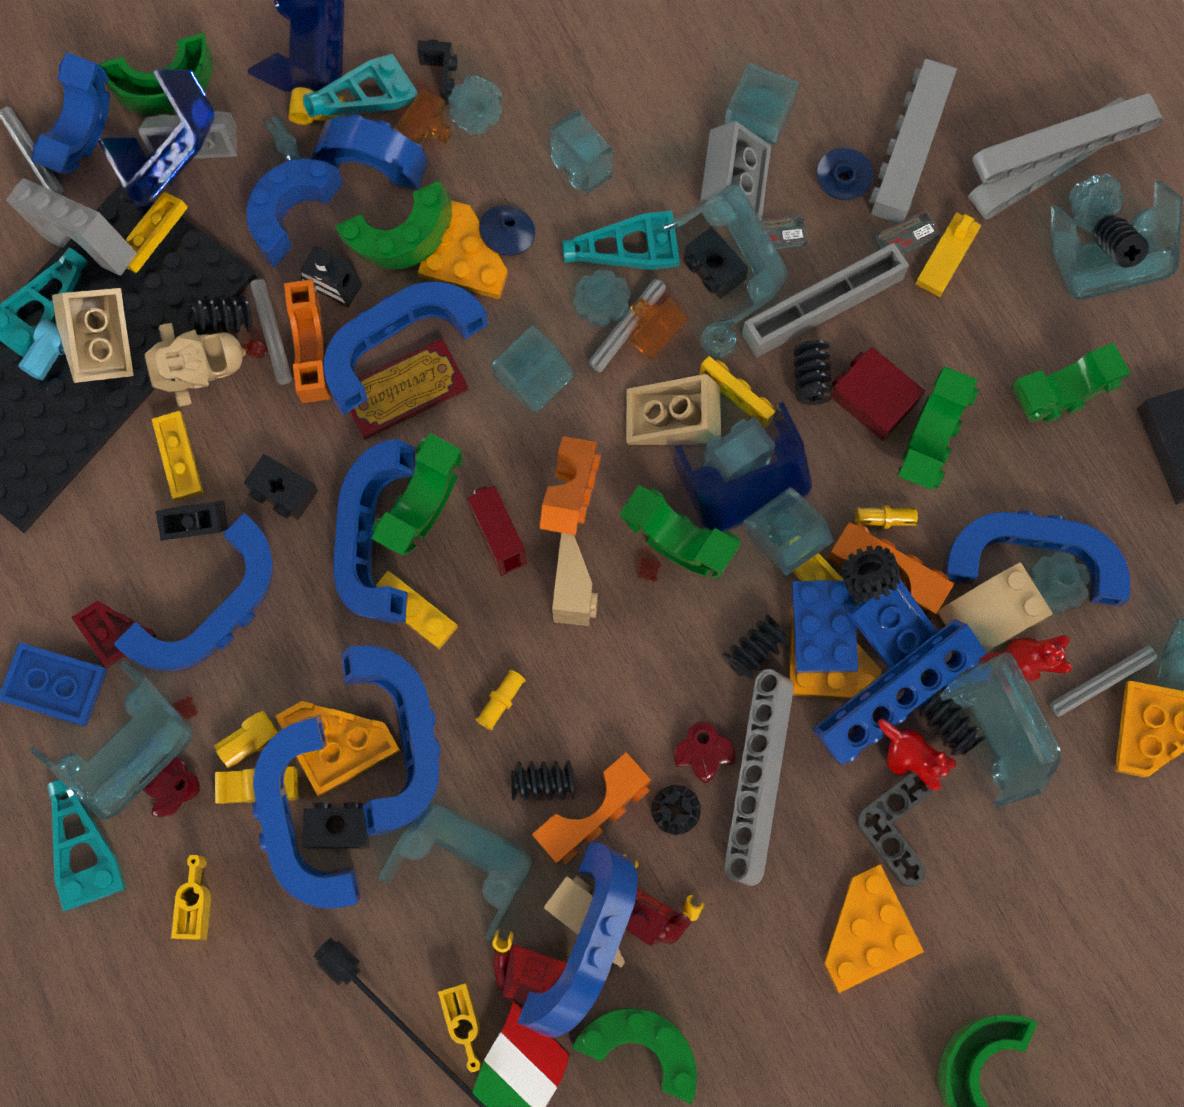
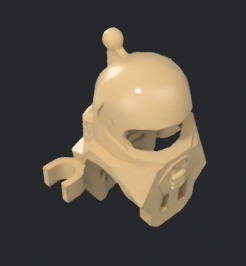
[144,323,246,407]

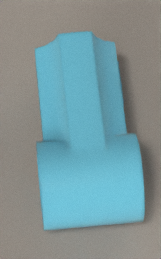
[18,319,65,381]

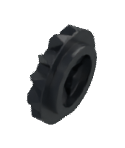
[651,785,701,835]

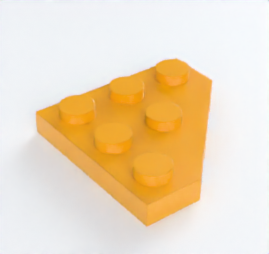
[418,200,508,300]
[789,605,882,699]
[1115,680,1184,778]
[275,701,401,797]
[823,864,924,993]

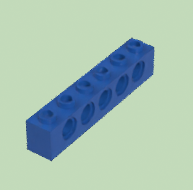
[811,619,987,765]

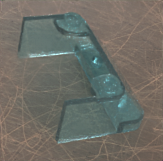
[1051,180,1182,300]
[663,185,788,325]
[940,652,1062,808]
[29,661,192,819]
[377,803,532,942]

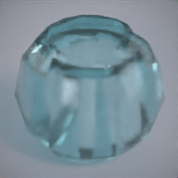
[701,321,737,358]

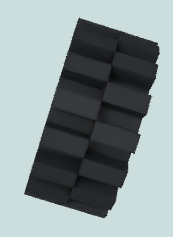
[841,545,901,602]

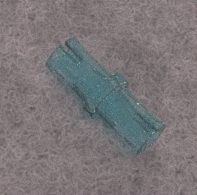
[266,117,304,162]

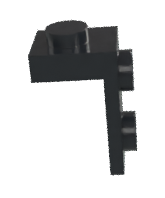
[417,39,458,105]

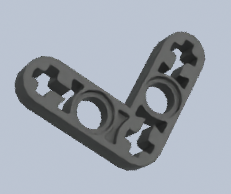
[856,772,933,887]

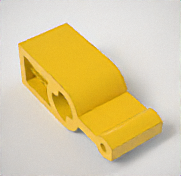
[215,766,299,804]
[171,855,211,940]
[438,983,482,1072]

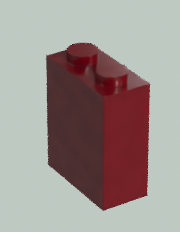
[830,347,925,441]
[467,485,527,576]

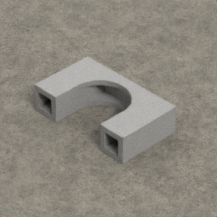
[6,178,137,276]

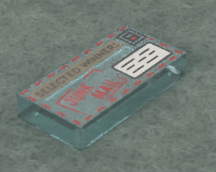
[875,210,940,255]
[747,215,808,251]

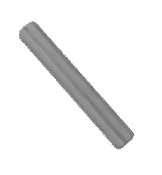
[0,106,64,195]
[250,279,293,385]
[589,279,666,372]
[1049,646,1157,717]

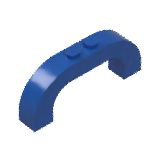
[323,282,488,415]
[333,439,416,623]
[942,511,1130,607]
[114,513,273,672]
[341,646,440,837]
[252,715,361,908]
[517,842,638,1037]

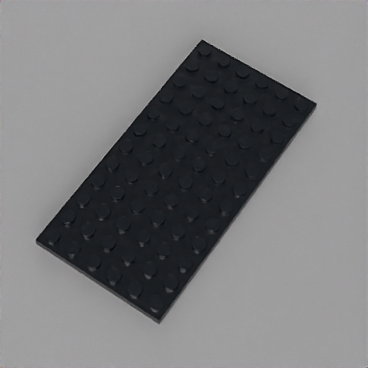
[0,176,257,533]

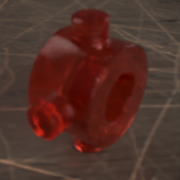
[243,340,269,358]
[637,558,662,582]
[171,696,198,722]

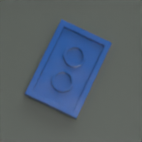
[792,581,858,673]
[847,581,938,670]
[0,642,108,727]

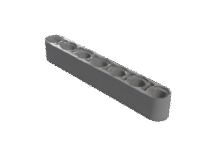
[972,94,1163,186]
[968,97,1124,220]
[725,669,793,886]

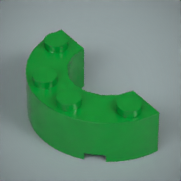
[98,32,213,115]
[335,181,452,269]
[1011,343,1131,424]
[897,366,979,490]
[371,433,463,556]
[619,485,741,579]
[572,1008,697,1105]
[938,1014,1038,1107]

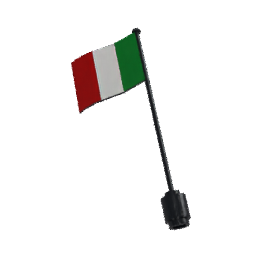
[313,938,570,1107]

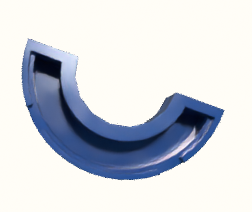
[31,52,110,174]
[312,113,428,190]
[246,159,343,268]

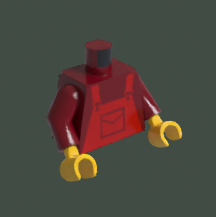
[624,854,704,946]
[492,930,567,1007]

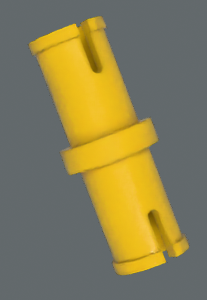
[855,505,918,529]
[476,670,526,731]

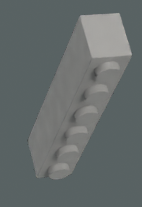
[869,58,957,225]
[742,243,909,358]

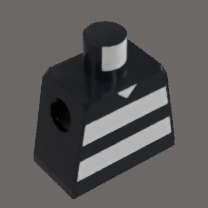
[300,246,363,308]

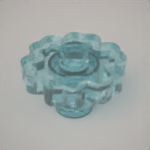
[449,75,503,135]
[1069,173,1124,232]
[572,270,631,327]
[1029,552,1091,614]

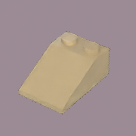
[52,288,134,383]
[626,374,721,445]
[552,533,598,626]
[937,562,1053,653]
[543,876,625,968]

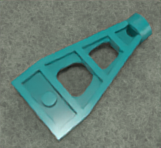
[303,54,420,117]
[562,211,680,270]
[0,248,88,358]
[47,778,127,911]

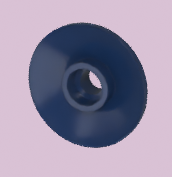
[817,148,873,200]
[479,205,535,256]

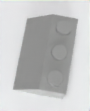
[139,111,237,161]
[700,121,771,222]

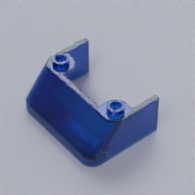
[248,0,345,91]
[98,69,215,206]
[673,402,812,533]

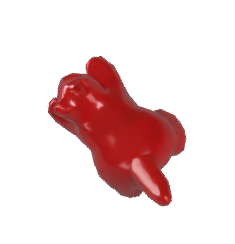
[979,635,1072,682]
[878,719,956,791]

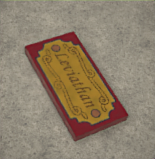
[350,338,469,440]

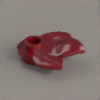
[674,721,736,783]
[141,757,200,817]

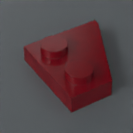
[71,601,156,668]

